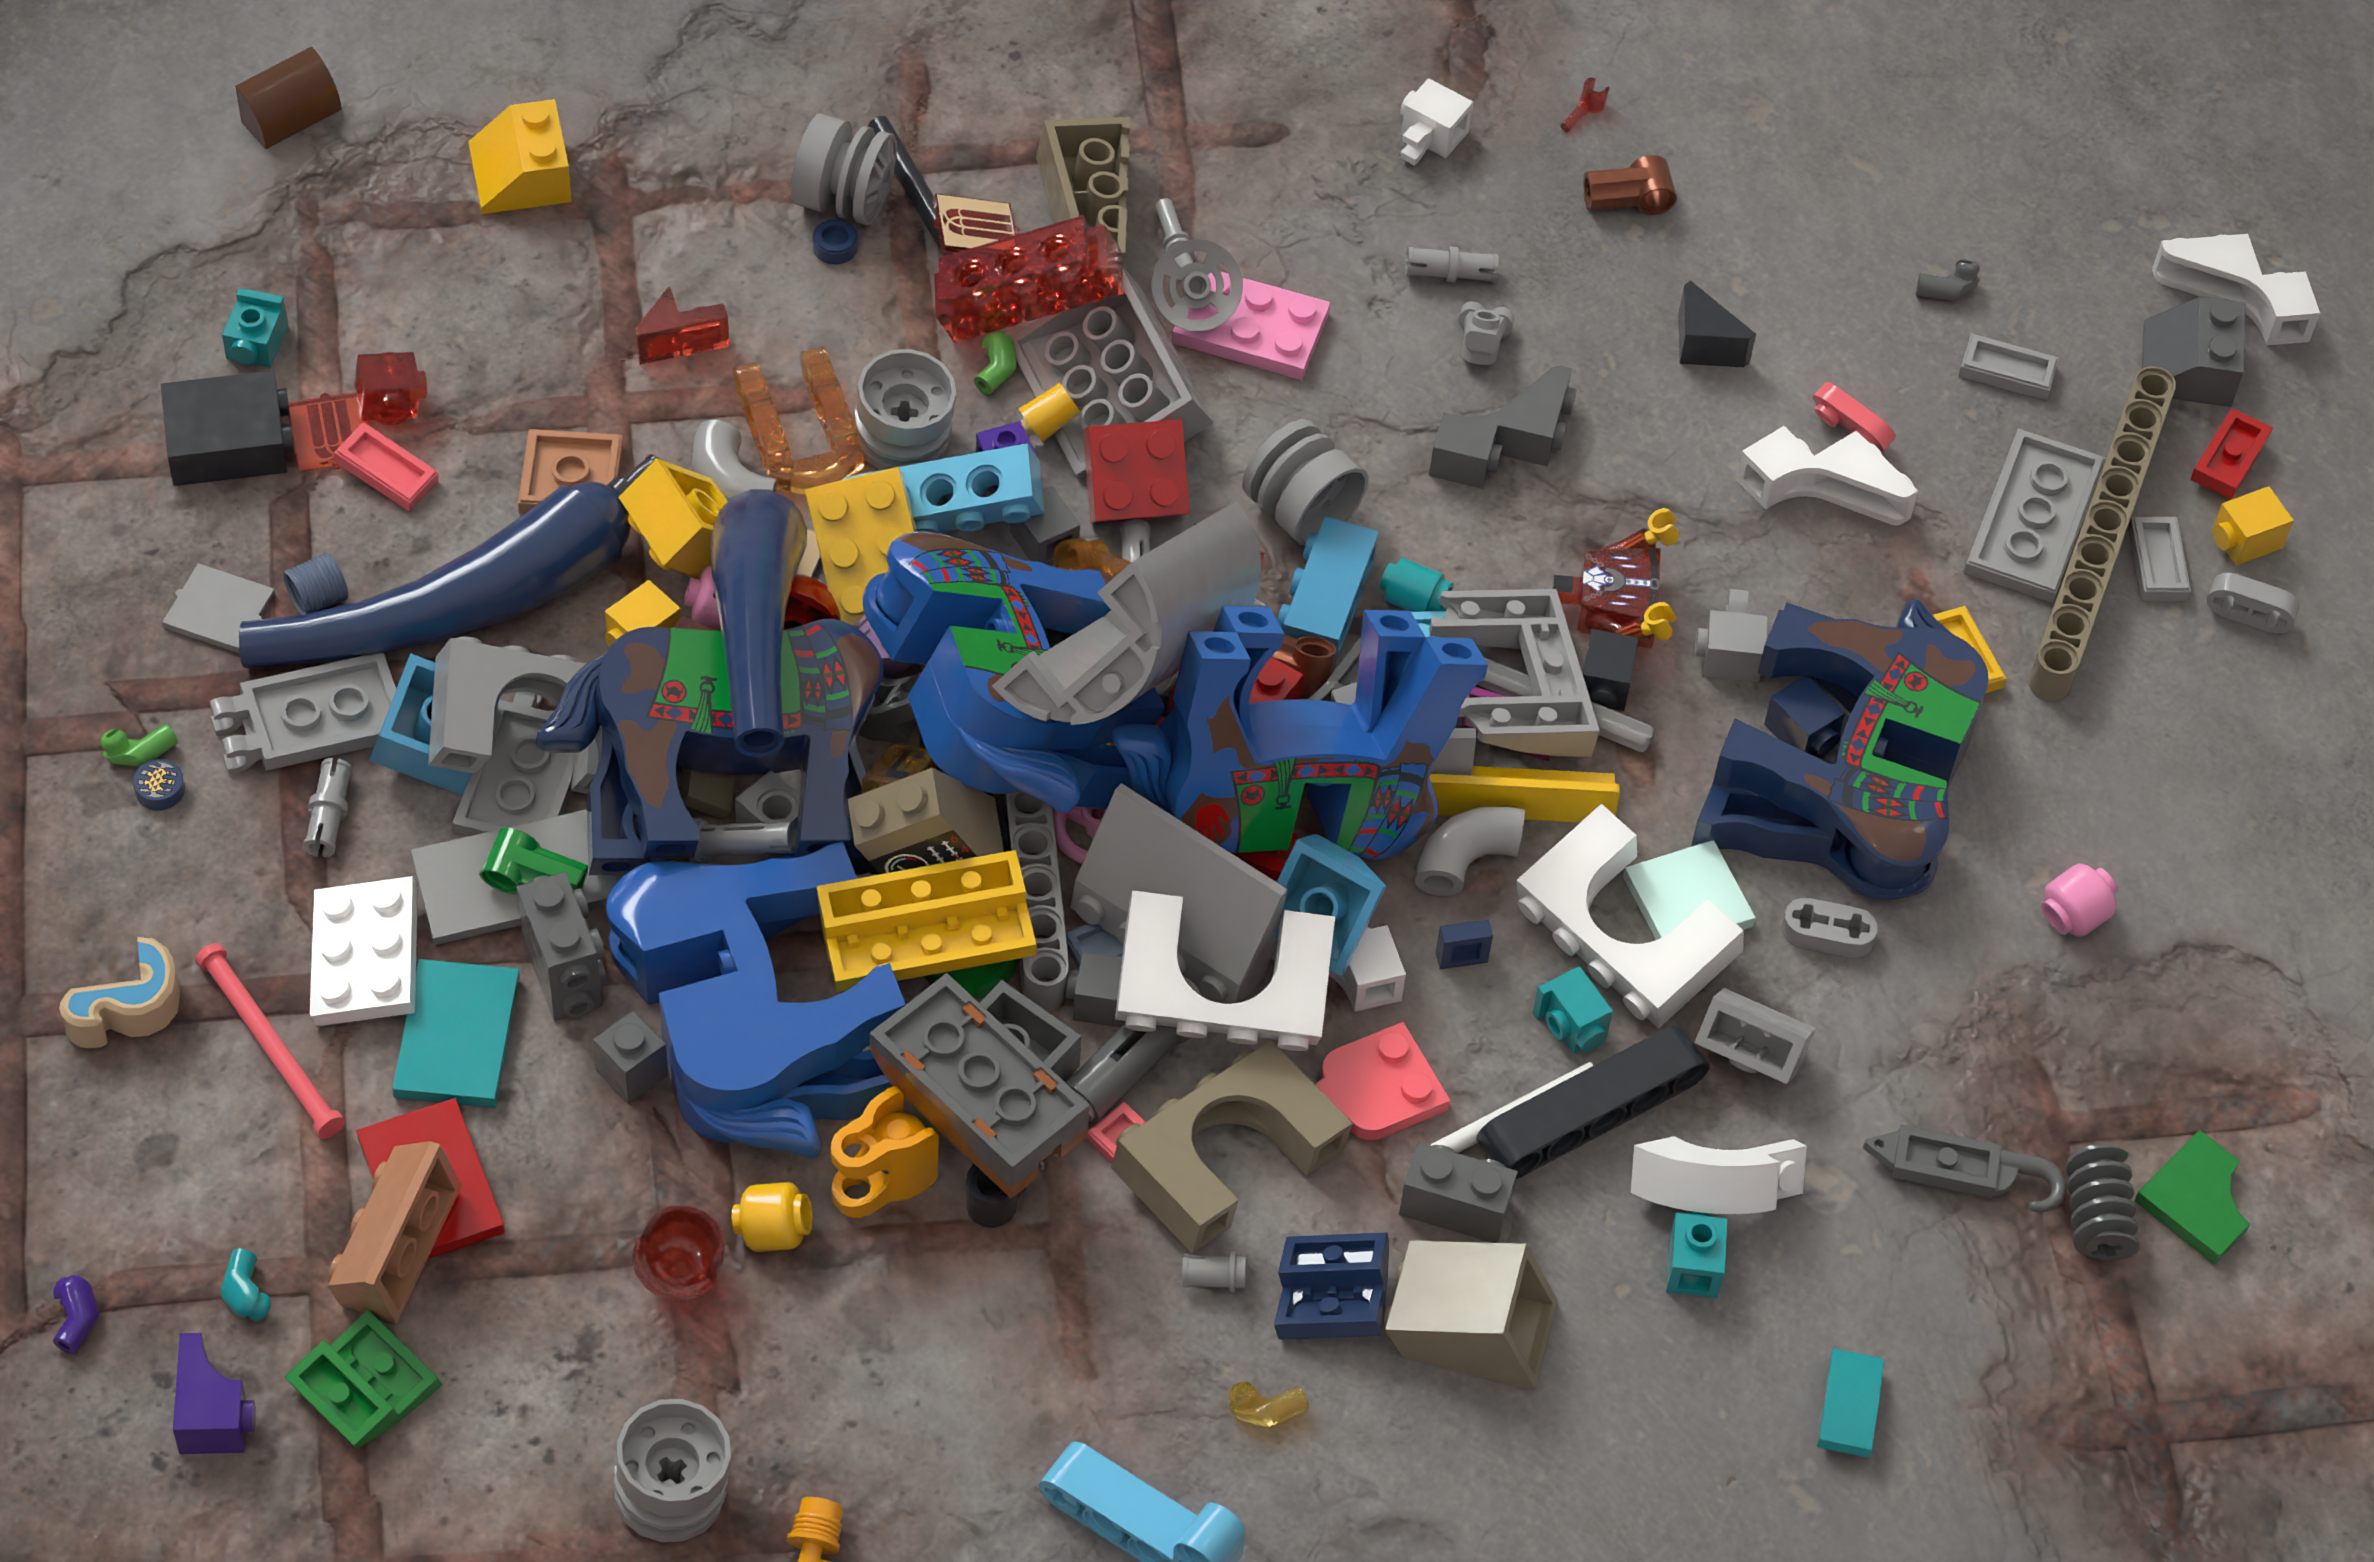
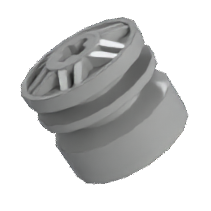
[791,113,897,225]
[853,349,957,470]
[1242,419,1369,545]
[613,1399,731,1542]

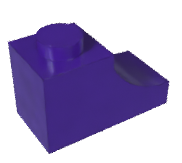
[173,1333,256,1454]

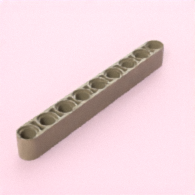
[2029,366,2176,702]

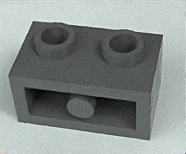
[1399,1142,1518,1243]

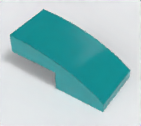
[1817,1348,1884,1458]

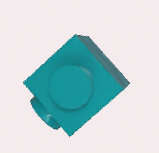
[1666,1212,1728,1298]

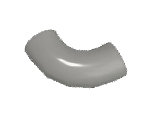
[692,420,778,501]
[1415,807,1525,896]

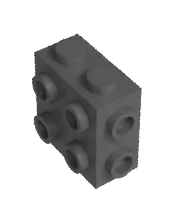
[517,872,608,1021]

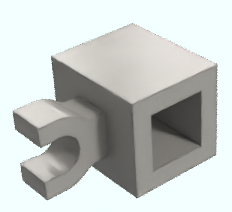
[1695,589,1767,682]

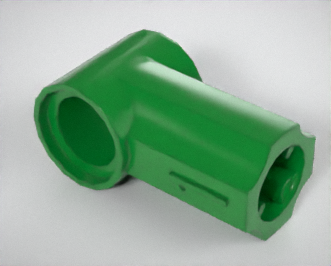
[479,827,588,894]

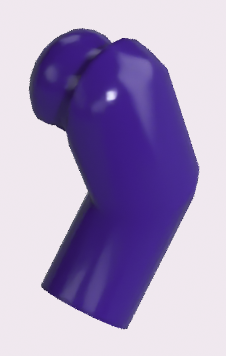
[53,1275,100,1354]

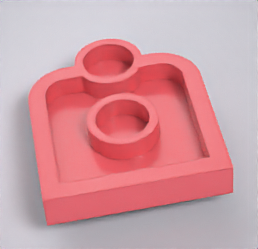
[1316,1022,1450,1140]

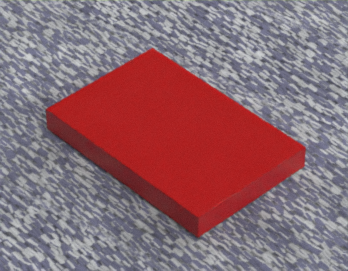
[356,1098,505,1259]

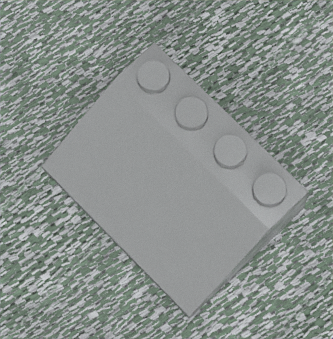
[1011,265,1214,479]
[1070,783,1288,1004]

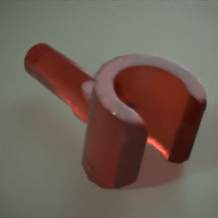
[1560,77,1610,132]

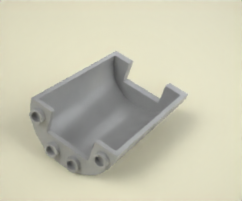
[992,501,1261,725]

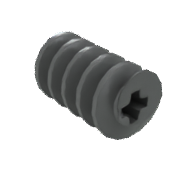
[2066,1145,2140,1261]

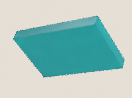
[392,959,520,1108]

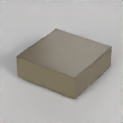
[681,769,735,820]

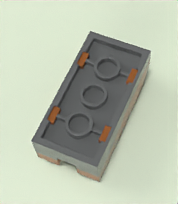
[870,973,1090,1199]

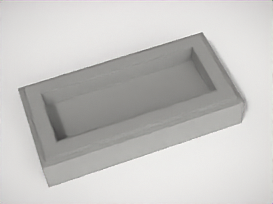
[1958,333,2059,401]
[2128,517,2191,601]

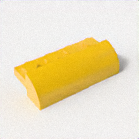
[816,850,1037,992]

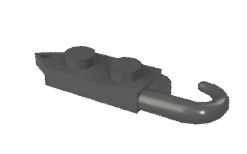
[1863,1124,2067,1212]

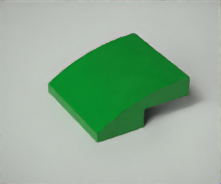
[284,1310,443,1449]

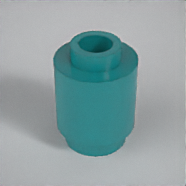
[1380,557,1454,612]

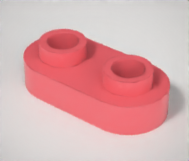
[1813,382,1896,452]

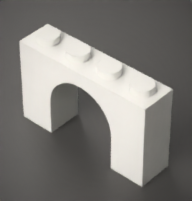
[1517,804,1744,1029]
[1115,890,1335,1051]

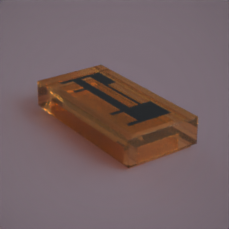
[862,744,937,794]

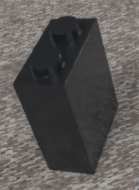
[160,370,295,486]

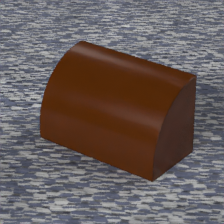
[235,46,342,149]

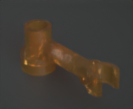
[1054,538,1131,576]

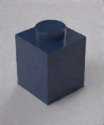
[1764,676,1845,756]

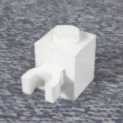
[1400,78,1473,166]

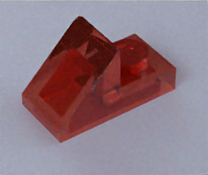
[635,286,729,365]

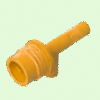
[786,1497,843,1562]

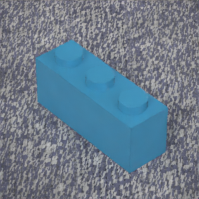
[1277,516,1379,668]

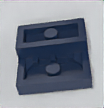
[1274,1232,1389,1340]

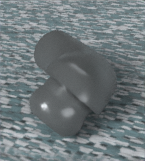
[1916,259,1980,301]

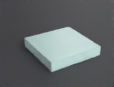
[1623,840,1756,940]

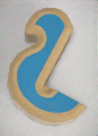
[59,937,181,1048]

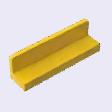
[1429,766,1620,823]

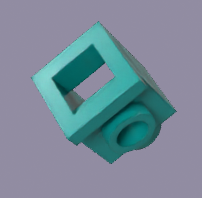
[222,287,288,368]
[1532,966,1613,1054]

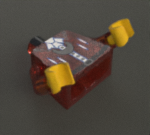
[1552,508,1679,649]

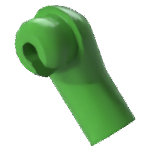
[974,331,1017,395]
[100,724,178,766]

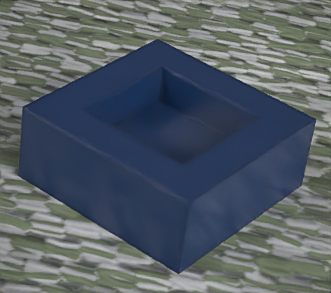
[1435,919,1493,969]

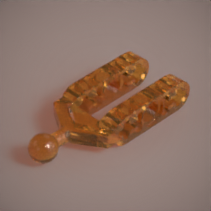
[733,346,864,495]

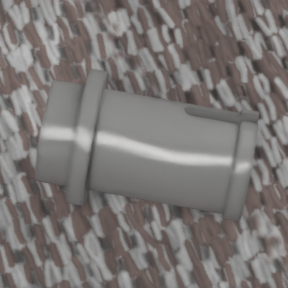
[1182,1251,1247,1293]

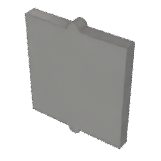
[162,563,275,654]

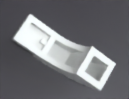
[1631,1136,1807,1214]

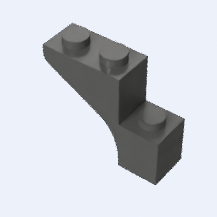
[1429,366,1577,489]

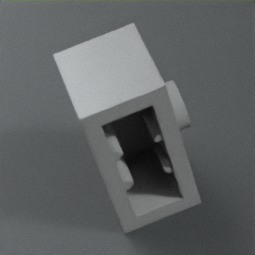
[1694,988,1816,1084]

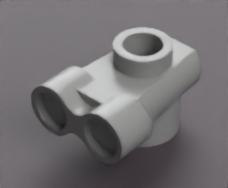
[1458,301,1514,365]

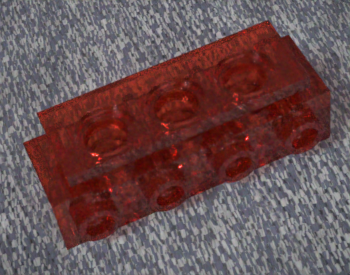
[934,215,1124,343]

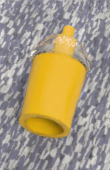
[1005,382,1081,449]

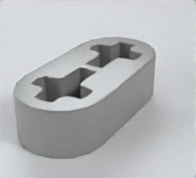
[2207,573,2300,634]
[1781,898,1878,958]

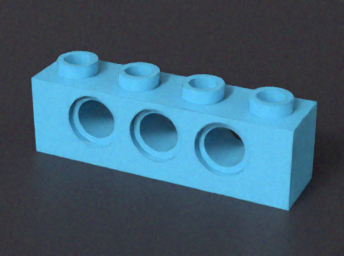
[845,443,1044,533]

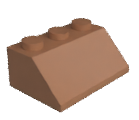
[328,1141,462,1325]

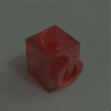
[354,352,427,425]

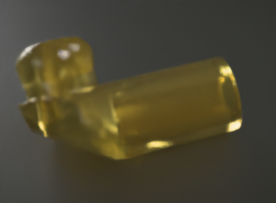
[1228,1382,1309,1428]

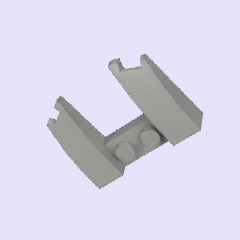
[1429,589,1600,757]

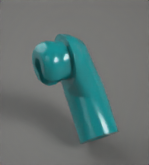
[221,1249,271,1321]

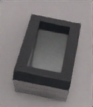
[1678,280,1756,368]

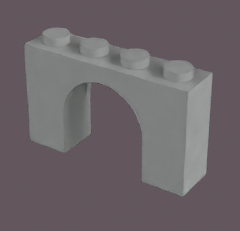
[428,637,598,794]

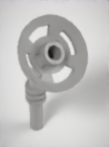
[1151,198,1243,331]

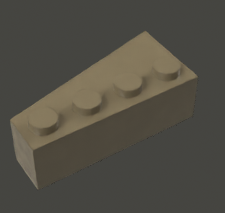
[1036,117,1131,292]

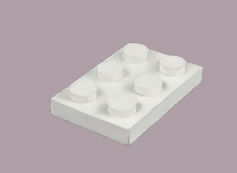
[310,876,418,1027]

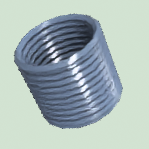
[283,552,349,615]

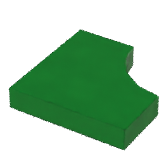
[2134,1130,2250,1264]

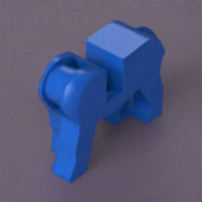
[606,841,905,1158]

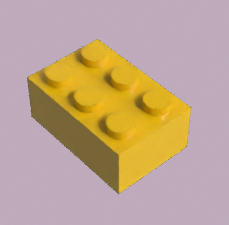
[805,467,917,626]

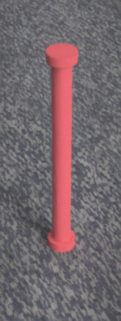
[195,943,345,1139]

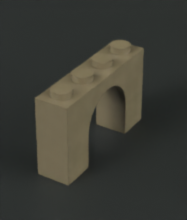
[1111,1040,1353,1254]

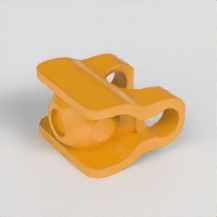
[831,1086,939,1218]

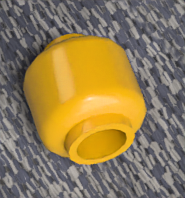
[732,1182,813,1252]

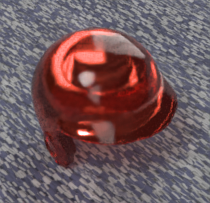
[632,1206,725,1300]

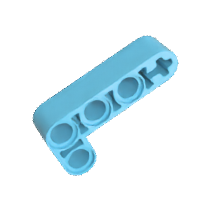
[1038,1441,1246,1562]

